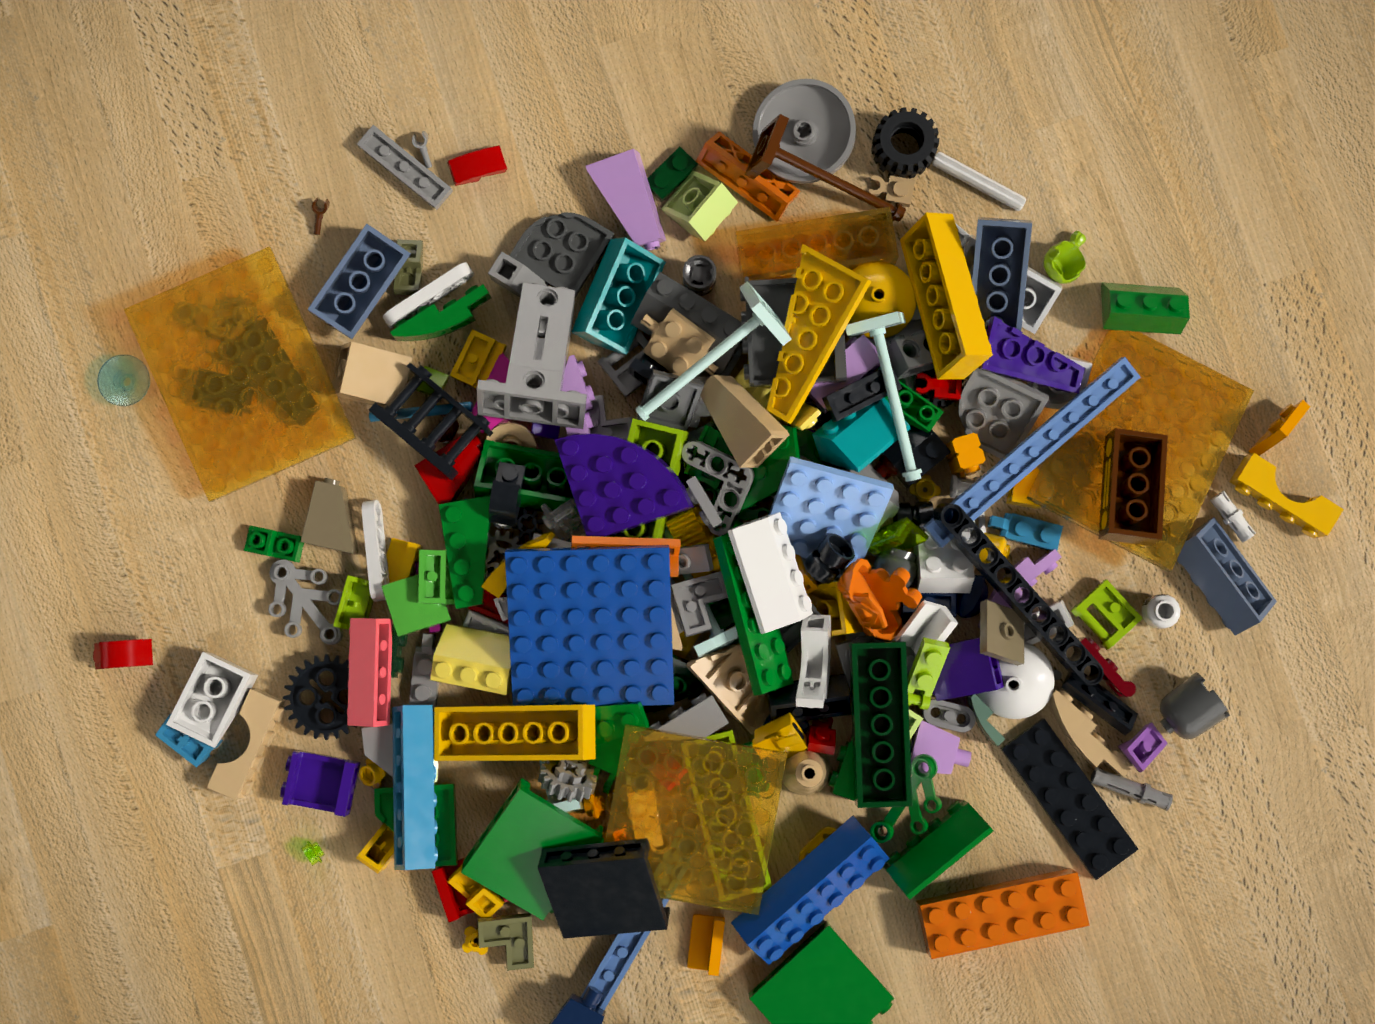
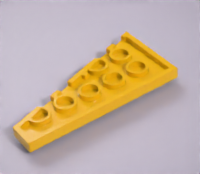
[767,244,872,424]

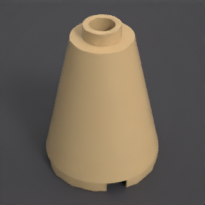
[779,749,831,795]

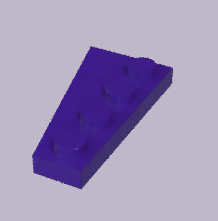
[978,316,1085,394]

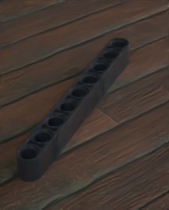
[933,503,1104,685]

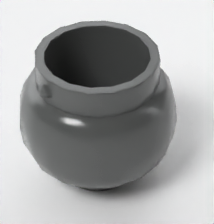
[873,546,917,588]

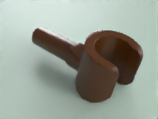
[312,197,330,235]

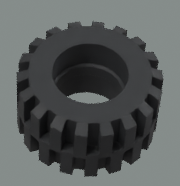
[871,107,940,179]

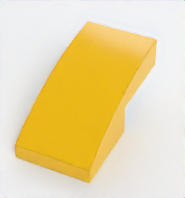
[448,864,504,918]

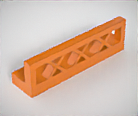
[696,131,800,222]
[571,536,681,577]

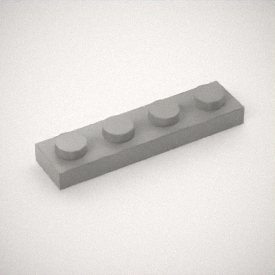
[357,125,453,210]

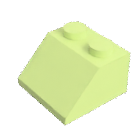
[661,170,738,241]

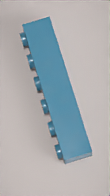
[392,705,438,870]

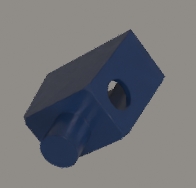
[549,986,606,1024]

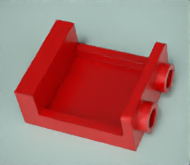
[432,858,509,923]

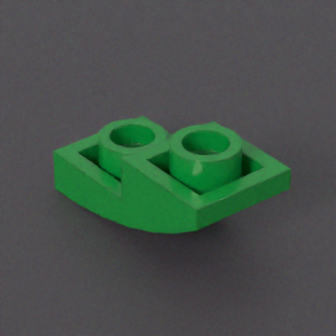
[244,525,304,563]

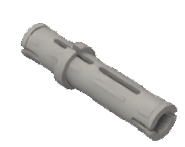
[1090,767,1173,811]

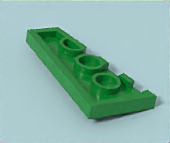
[439,496,490,609]
[595,701,650,745]

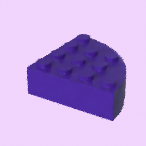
[555,434,695,537]

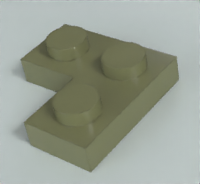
[477,913,534,971]

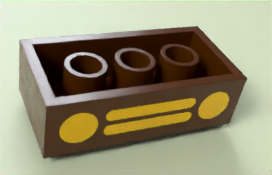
[1098,428,1168,546]

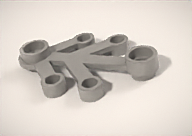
[268,559,343,645]

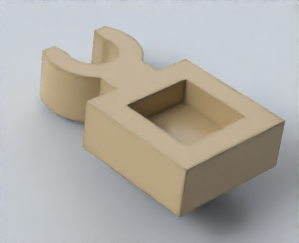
[868,175,915,207]

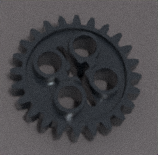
[283,654,358,740]

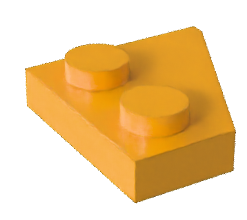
[1249,400,1311,456]

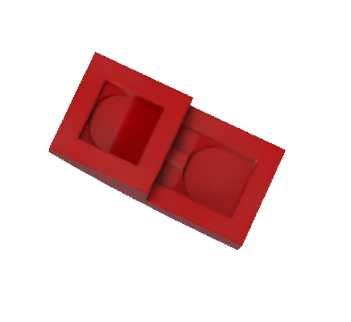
[447,145,507,186]

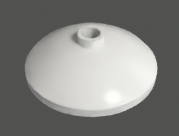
[977,642,1055,719]

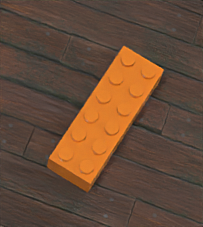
[916,868,1090,959]

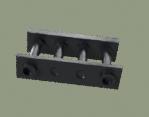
[369,363,493,480]

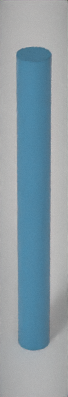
[369,401,473,422]

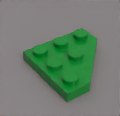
[374,784,458,866]

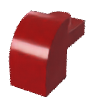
[93,639,153,670]

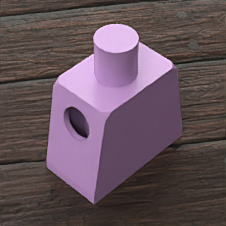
[910,721,972,774]

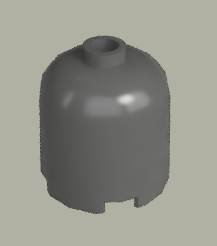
[1160,672,1230,740]

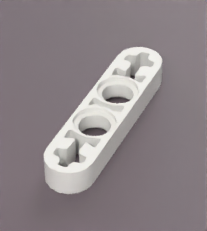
[383,262,474,329]
[362,500,389,602]

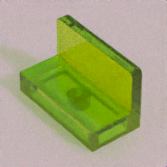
[868,517,929,555]

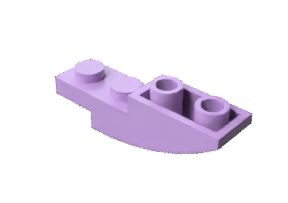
[562,355,595,436]
[978,549,1061,628]

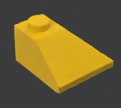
[807,581,863,636]

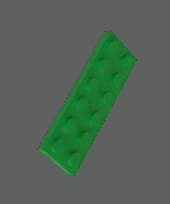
[713,534,793,696]

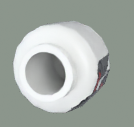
[1141,594,1181,629]

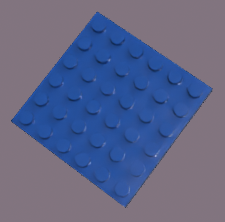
[505,545,674,706]

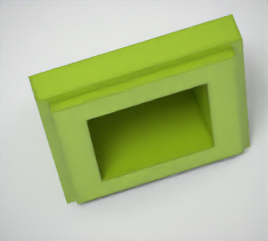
[416,366,449,395]

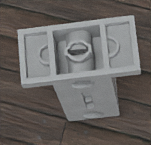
[477,283,587,429]

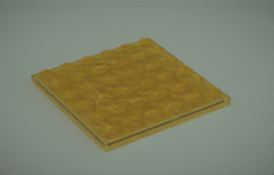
[605,724,787,915]

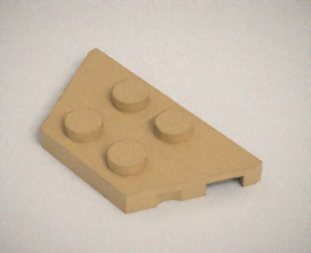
[685,643,766,735]

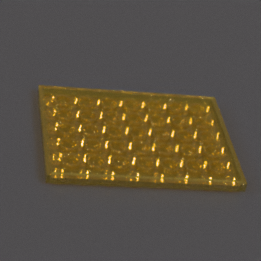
[124,246,357,502]
[1026,329,1254,572]

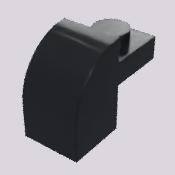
[489,462,526,527]

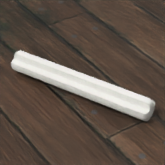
[932,152,1026,211]

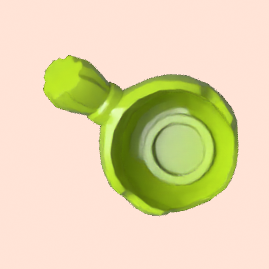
[1044,230,1086,284]

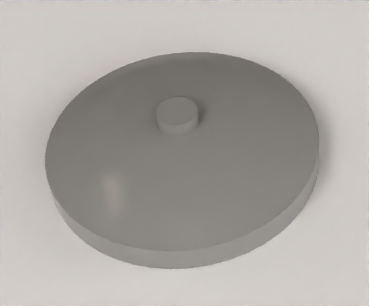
[753,79,856,184]

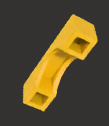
[1229,453,1344,538]

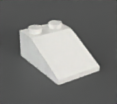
[166,652,258,748]

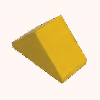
[356,823,394,873]

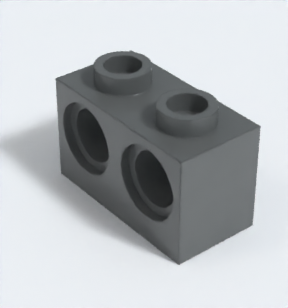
[887,330,935,379]

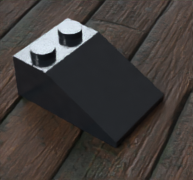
[879,425,951,488]

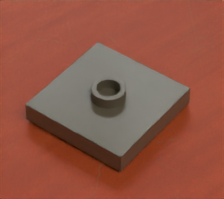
[980,600,1024,666]

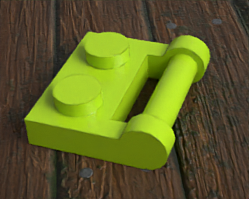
[1071,579,1143,650]

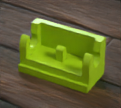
[333,575,373,630]

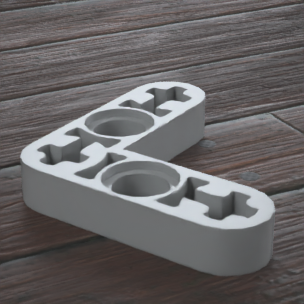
[682,441,755,536]

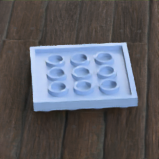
[768,456,894,567]

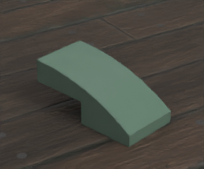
[966,694,1005,746]

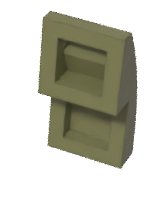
[393,239,423,295]

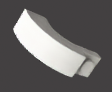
[796,614,831,708]

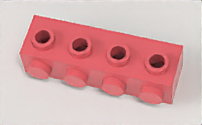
[347,618,393,727]

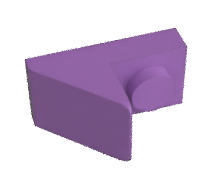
[1118,722,1168,773]

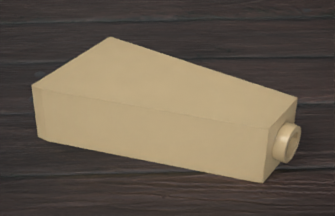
[700,375,789,468]

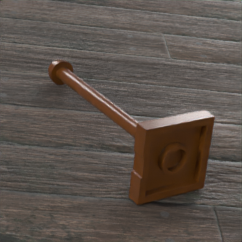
[745,114,906,222]

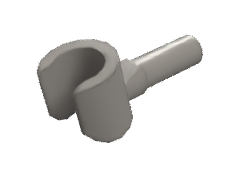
[412,131,432,168]

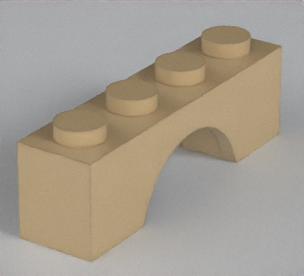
[207,688,286,800]

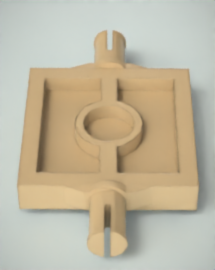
[640,308,719,376]

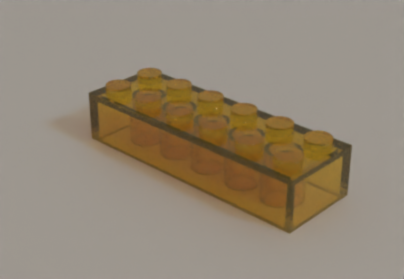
[735,207,899,285]

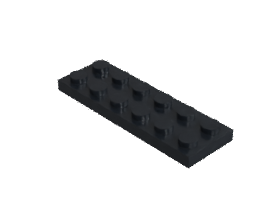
[1000,718,1139,880]

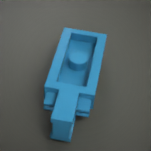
[987,513,1063,550]

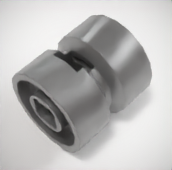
[683,255,716,296]

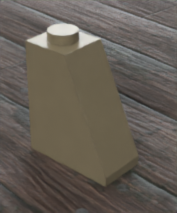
[301,478,358,555]

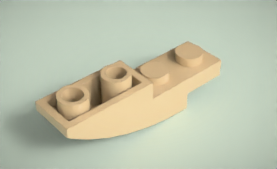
[1049,689,1131,777]

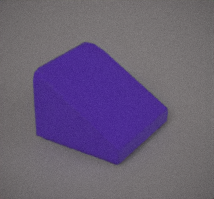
[531,422,560,440]

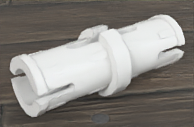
[1210,491,1256,543]

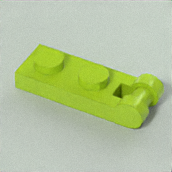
[907,637,950,710]

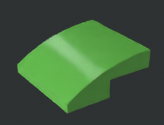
[418,550,455,605]
[382,575,451,637]

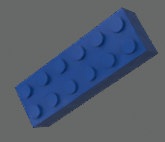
[731,816,890,965]

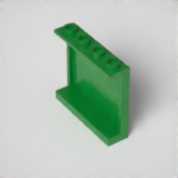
[461,778,604,920]
[748,921,894,1024]

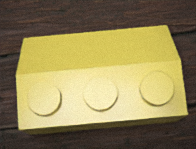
[430,623,512,695]

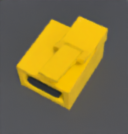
[752,712,807,764]

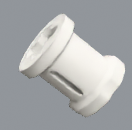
[950,475,979,498]

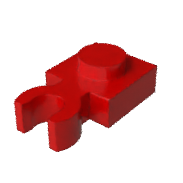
[915,372,962,401]
[807,717,836,755]

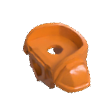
[837,558,922,641]

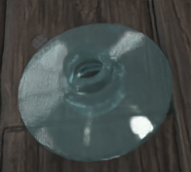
[97,355,150,406]

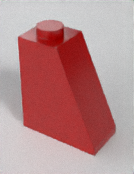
[414,435,483,504]

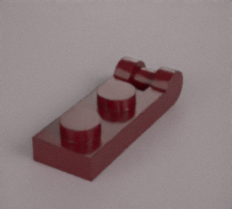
[1078,637,1136,697]

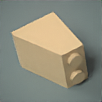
[329,341,413,408]

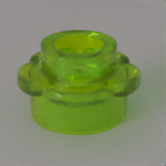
[301,840,325,866]

